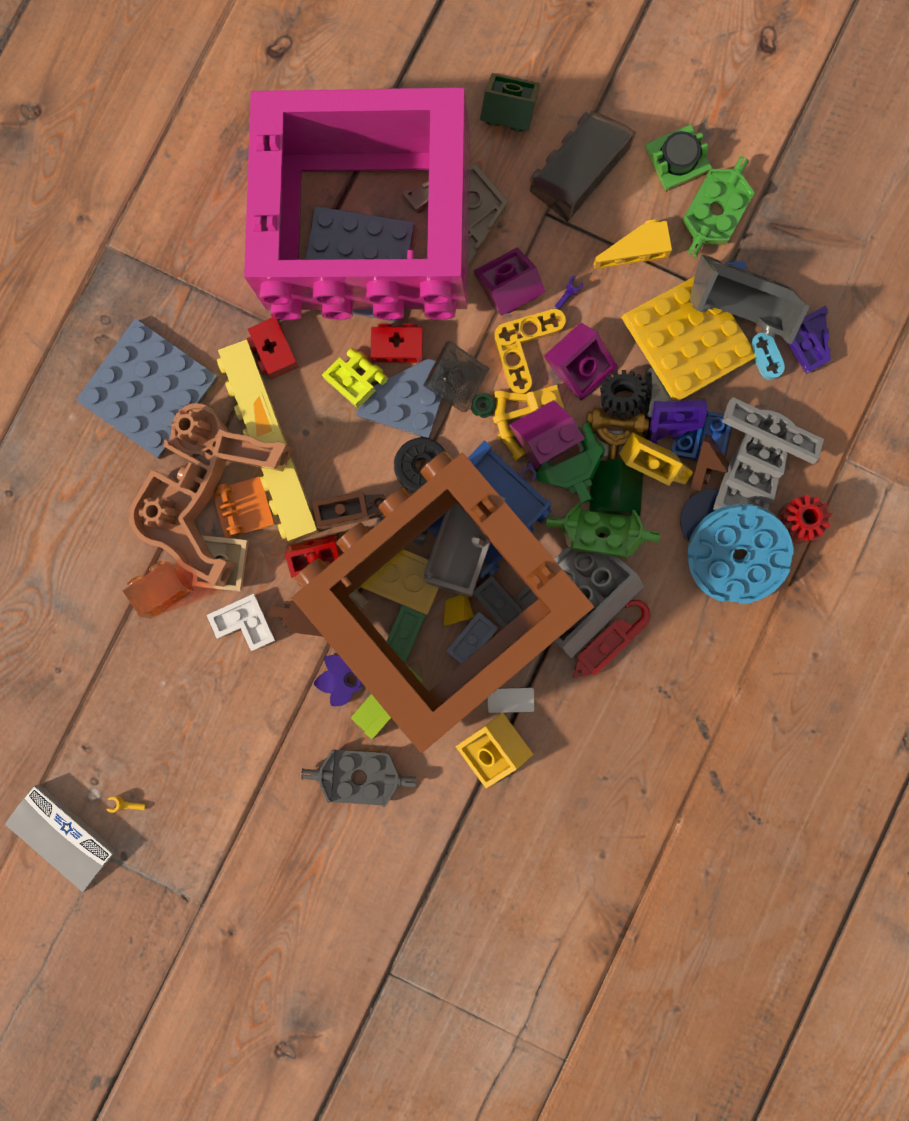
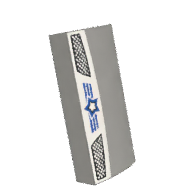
[5,784,118,892]

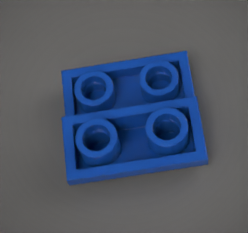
[671,410,732,462]

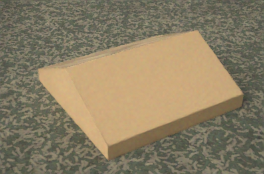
[192,535,249,592]

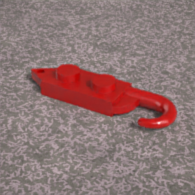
[573,599,651,678]

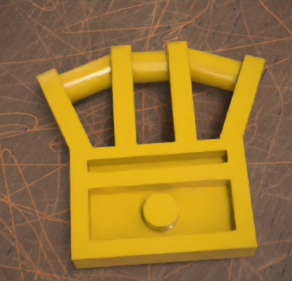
[493,385,565,462]

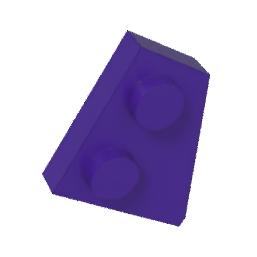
[789,305,831,374]

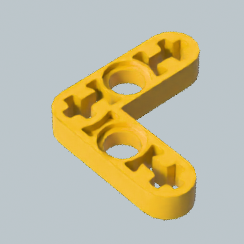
[494,309,566,394]

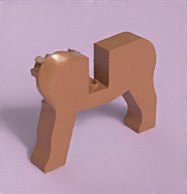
[129,403,294,587]

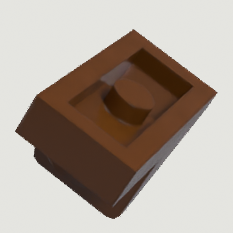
[690,434,729,491]

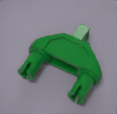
[536,423,605,504]

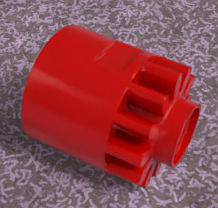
[777,495,832,544]

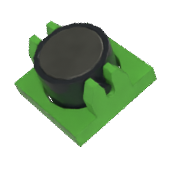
[645,124,712,192]

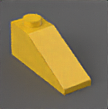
[593,219,672,270]

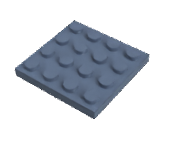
[305,206,414,322]
[76,318,218,459]

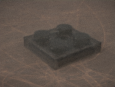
[423,341,490,412]

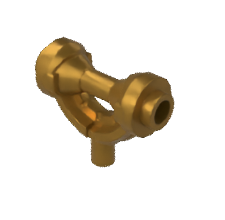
[586,407,649,460]

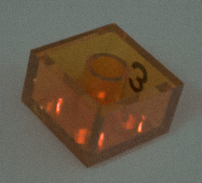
[122,561,194,619]

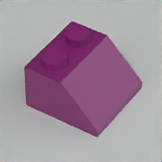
[474,247,546,316]
[544,322,618,401]
[509,400,584,469]

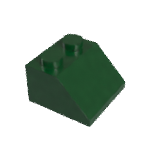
[480,73,540,132]

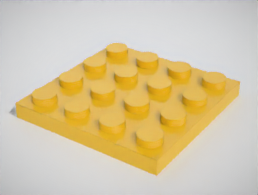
[621,276,756,401]

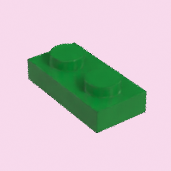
[387,605,426,663]

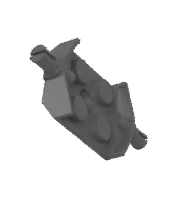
[301,749,416,807]

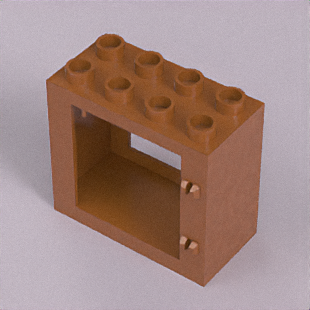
[291,451,594,754]

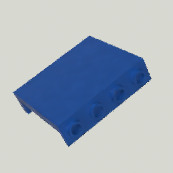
[427,440,552,579]

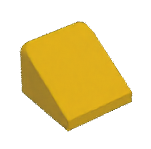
[444,595,474,626]

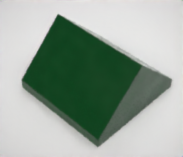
[589,459,643,516]

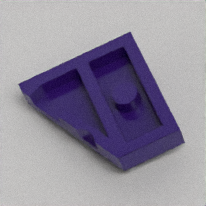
[648,400,707,445]

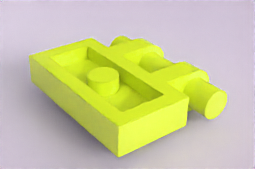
[322,348,388,409]

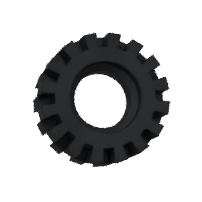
[600,370,647,419]

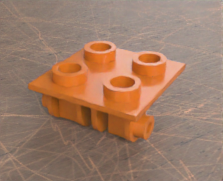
[213,476,274,538]

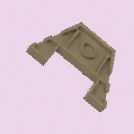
[402,164,508,265]

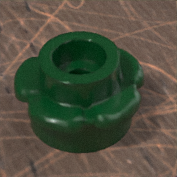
[471,393,496,418]

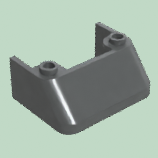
[689,255,810,345]

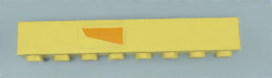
[217,339,320,543]

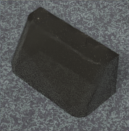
[530,111,636,222]

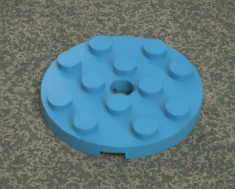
[687,503,794,604]

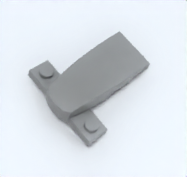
[713,397,824,510]

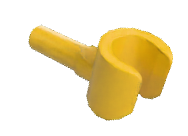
[106,796,146,813]

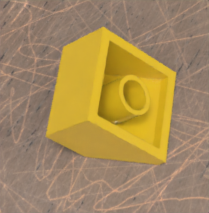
[455,712,534,788]

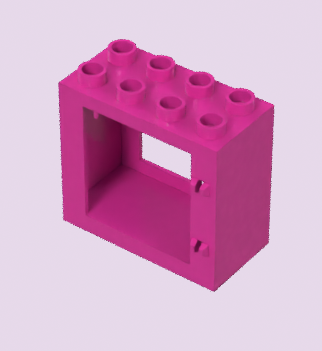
[244,88,470,320]

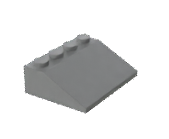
[513,546,644,658]

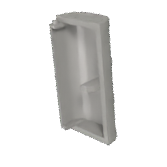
[423,496,506,597]

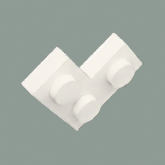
[207,594,276,651]

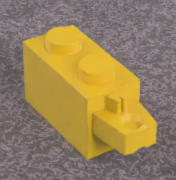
[620,432,693,486]

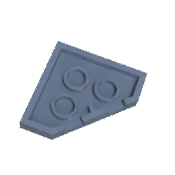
[356,359,452,438]

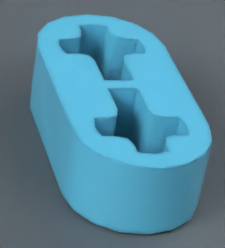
[750,332,785,380]

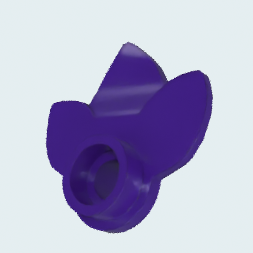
[314,655,364,706]

